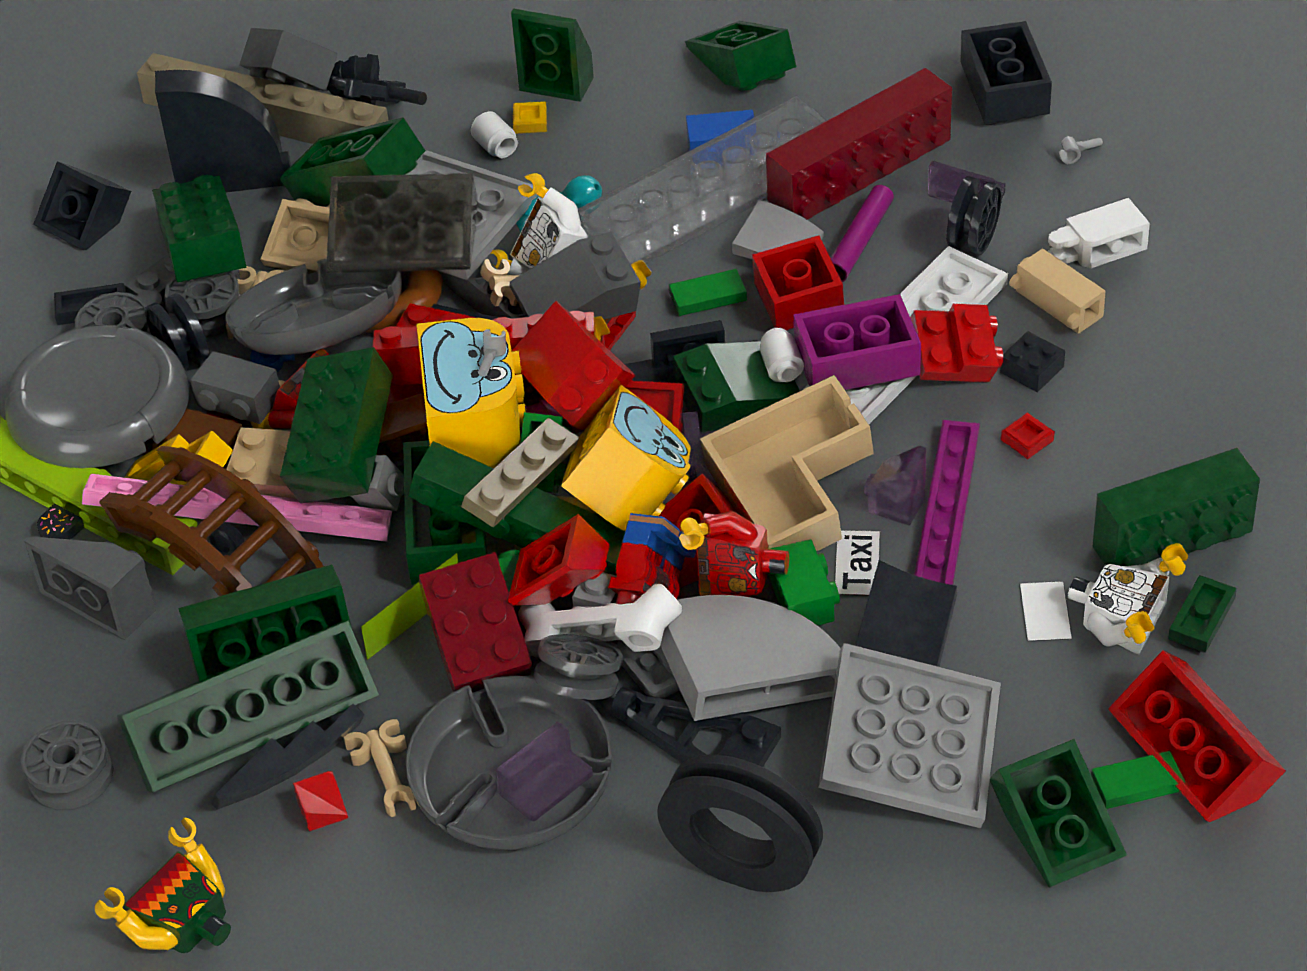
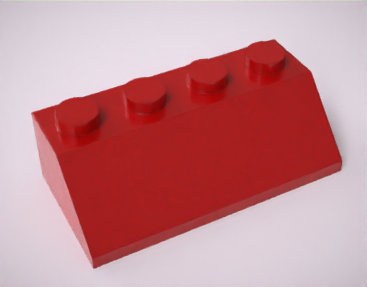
[1108,650,1286,822]

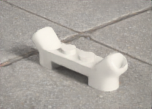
[518,584,682,658]

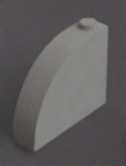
[660,595,841,721]

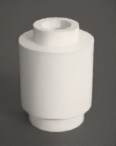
[471,111,518,158]
[760,328,804,382]

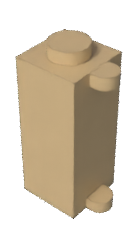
[1009,248,1106,334]

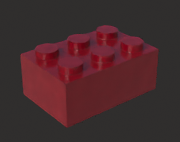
[419,552,532,693]

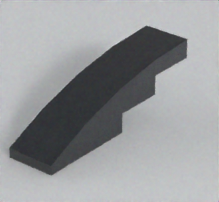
[212,704,365,810]

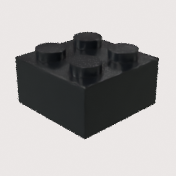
[1000,331,1065,392]

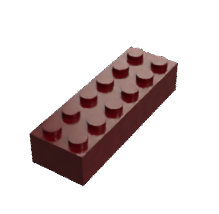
[766,68,952,220]

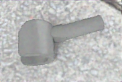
[1059,136,1103,164]
[478,329,506,377]

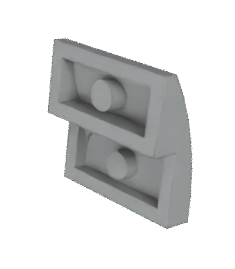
[732,200,824,259]

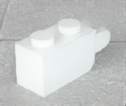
[1048,198,1150,268]

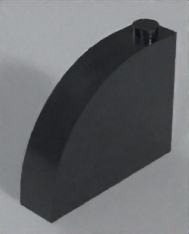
[155,70,291,192]

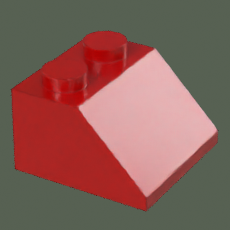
[508,514,610,605]

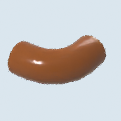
[365,267,443,333]

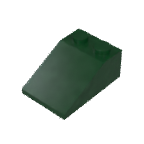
[511,8,594,102]
[685,21,797,91]
[673,341,800,437]
[990,739,1127,888]

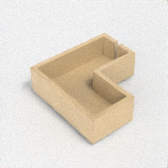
[700,375,874,551]

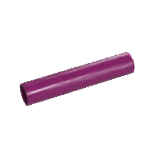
[831,185,894,282]

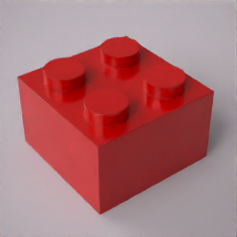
[752,235,844,330]

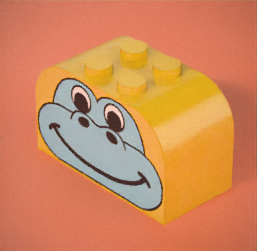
[417,318,526,468]
[561,385,691,531]

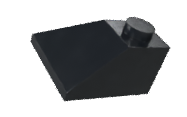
[33,161,132,250]

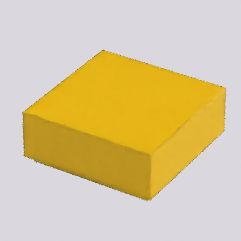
[513,102,547,134]

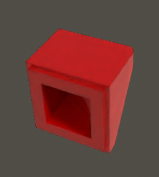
[293,771,348,832]

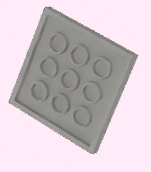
[346,150,538,280]
[818,643,1001,828]

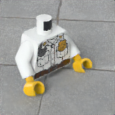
[490,173,588,275]
[1068,543,1188,654]

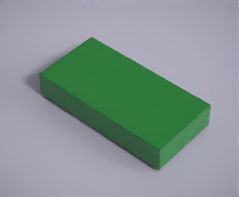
[669,269,747,316]
[1091,751,1185,809]

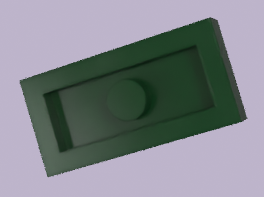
[1168,575,1237,653]

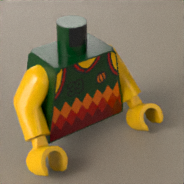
[95,818,231,953]

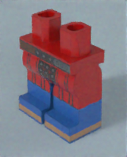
[608,513,697,604]

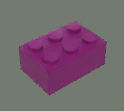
[793,294,921,390]

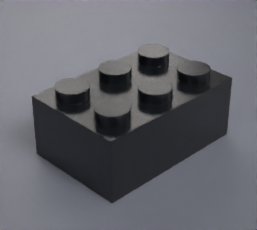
[960,21,1052,124]

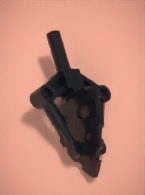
[326,54,427,105]

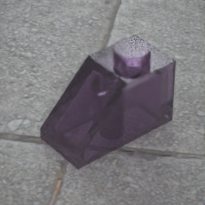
[864,446,926,526]

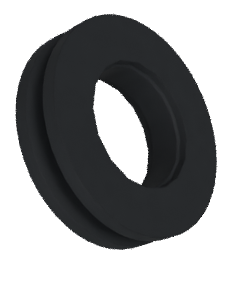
[657,755,823,892]

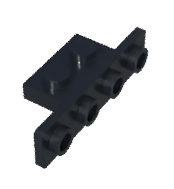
[624,320,757,383]

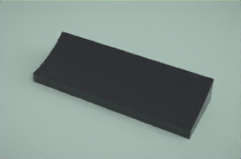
[855,560,957,667]

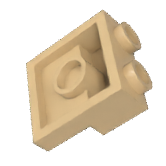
[260,199,352,274]

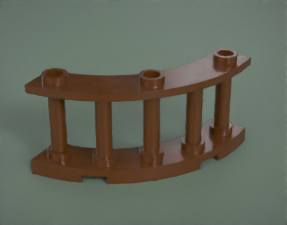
[99,446,324,596]

